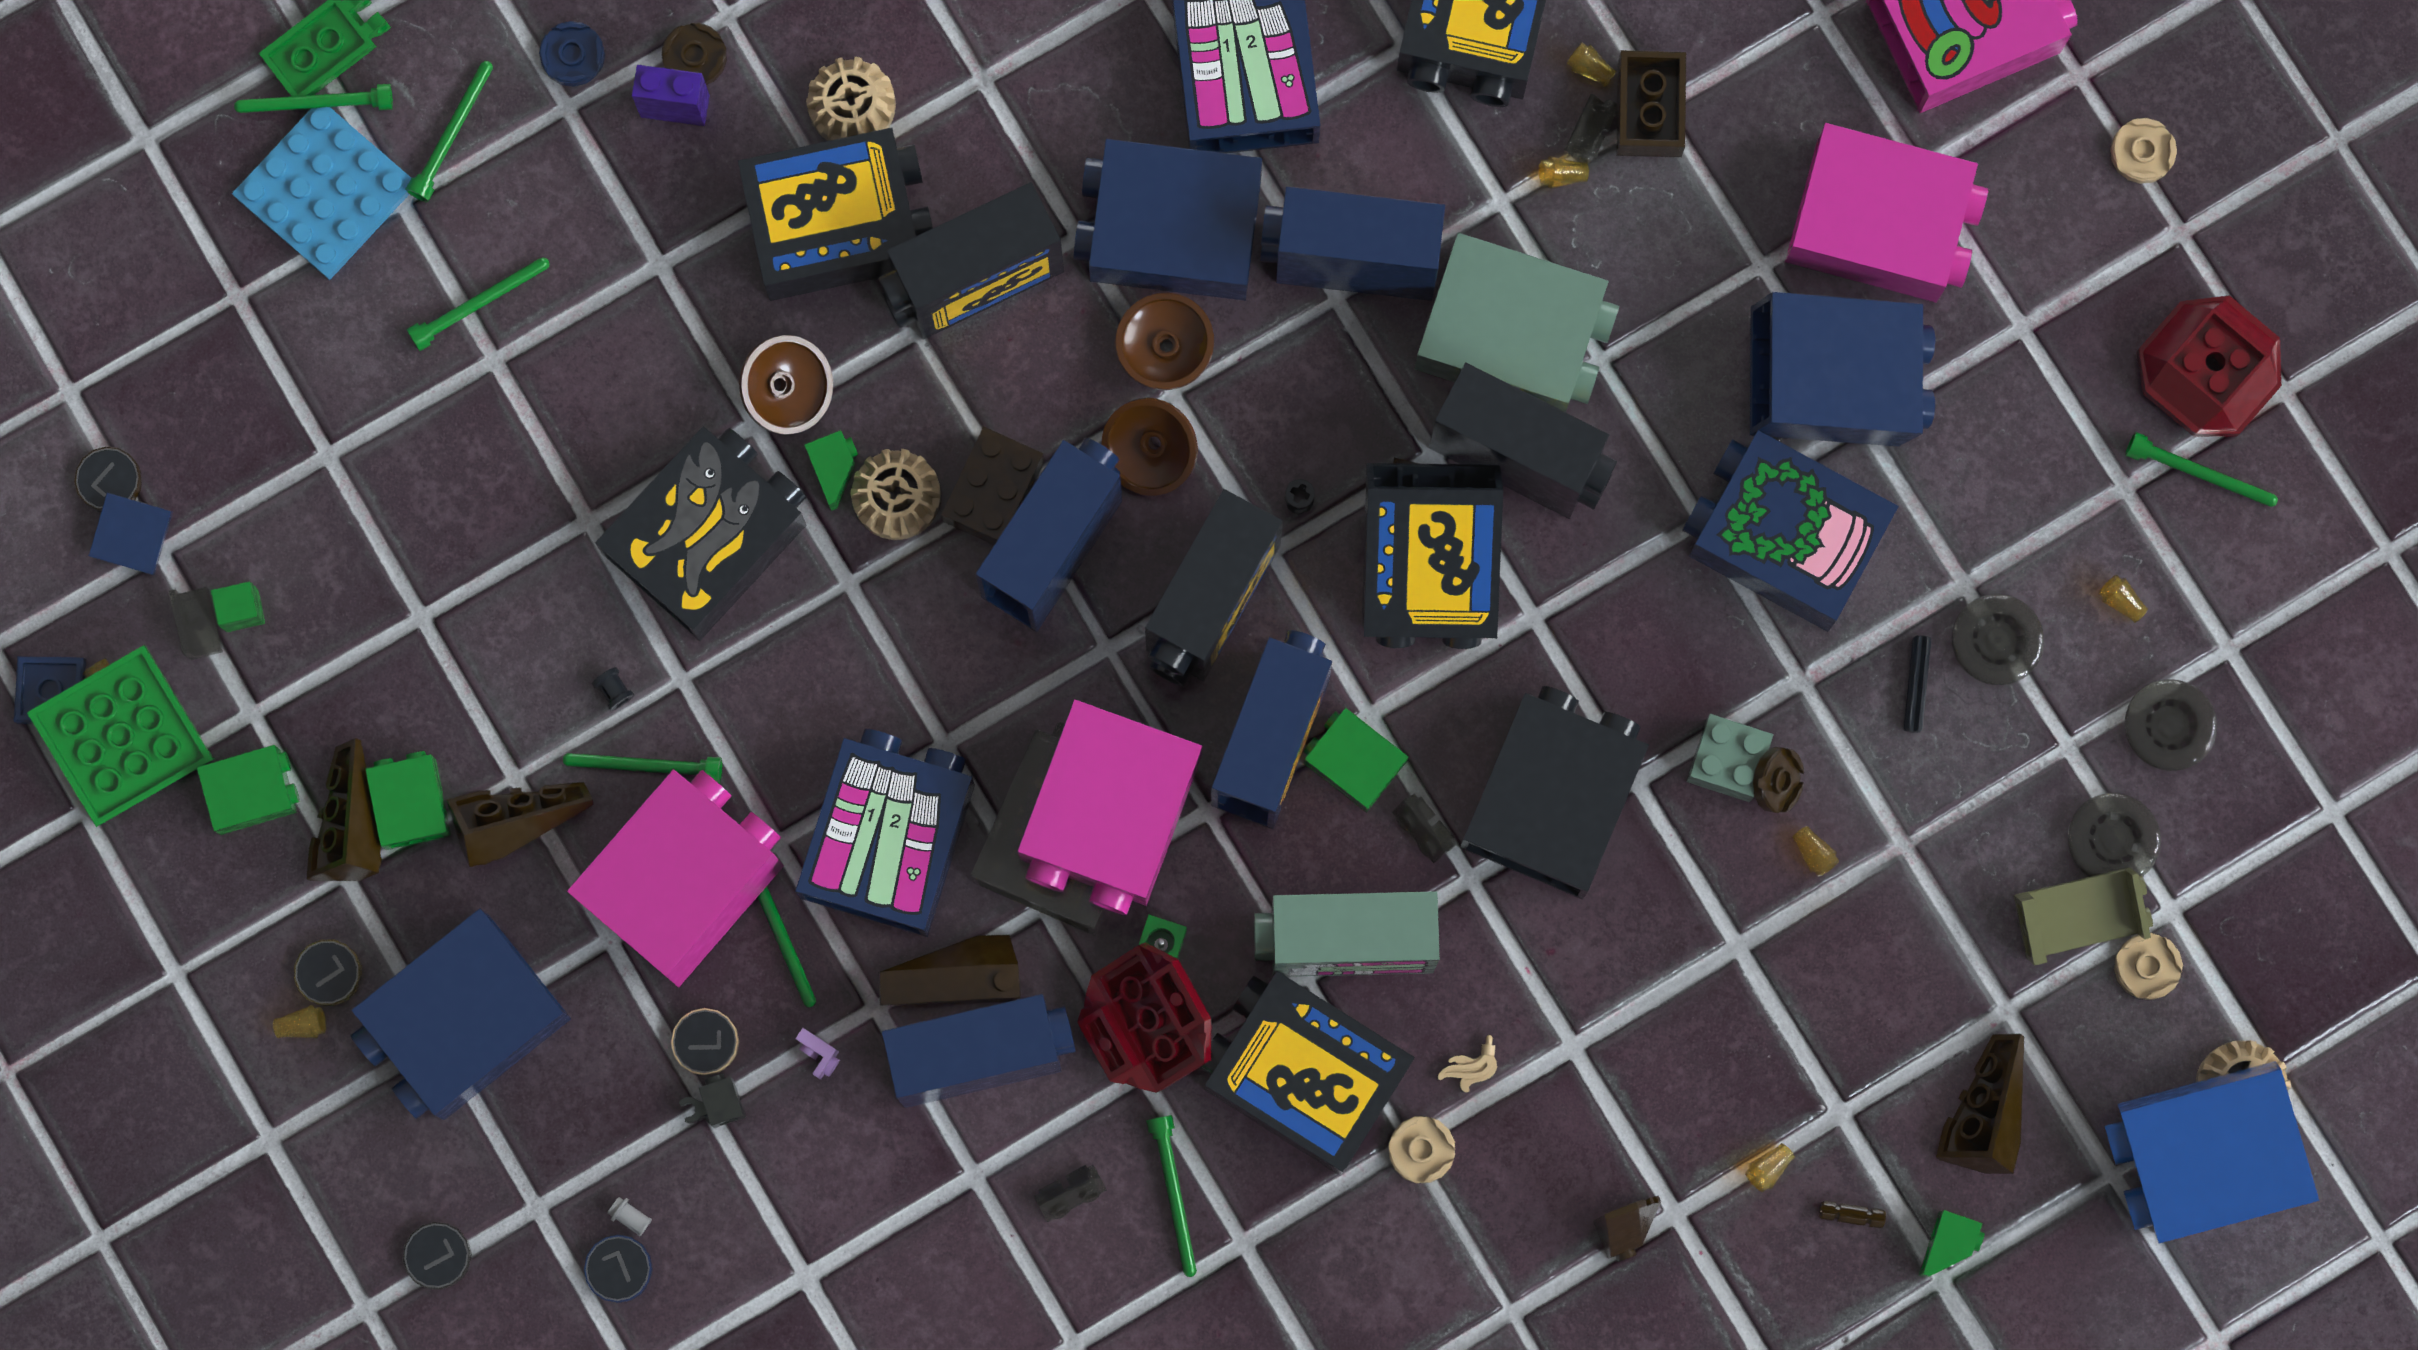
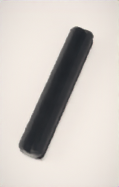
[1904,635,1931,733]

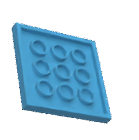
[232,107,411,280]

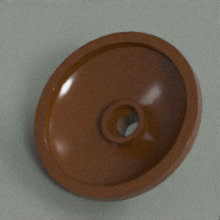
[1116,293,1214,390]
[739,335,833,434]
[1101,398,1198,496]

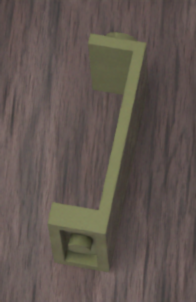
[2014,867,2153,966]

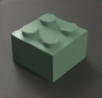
[1686,714,1774,802]

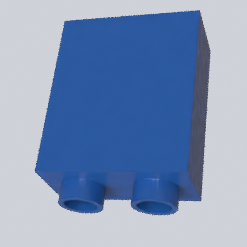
[2104,1061,2320,1243]

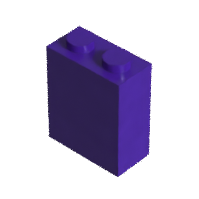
[632,64,710,126]

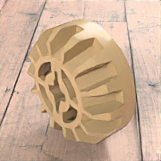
[806,57,896,141]
[851,449,941,540]
[2195,1040,2291,1090]

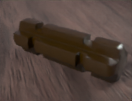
[1819,1201,1886,1228]

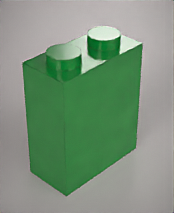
[1303,708,1408,813]
[197,745,300,835]
[365,751,451,850]

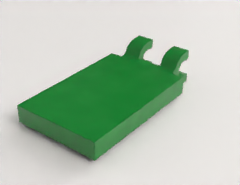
[259,0,391,97]

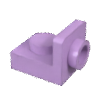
[795,1028,840,1080]

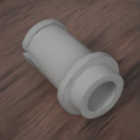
[607,1197,652,1237]

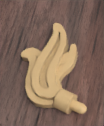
[1438,1035,1497,1092]

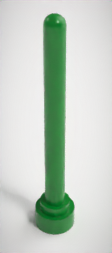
[405,61,493,202]
[234,84,393,113]
[406,257,550,351]
[2125,431,2278,507]
[562,753,723,784]
[758,887,816,1007]
[1146,1115,1197,1277]

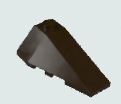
[307,738,382,881]
[447,782,594,867]
[878,935,1020,1006]
[1936,1034,2024,1174]
[1593,1195,1661,1262]

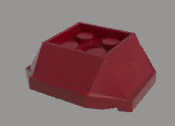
[2136,295,2282,437]
[1077,942,1213,1093]

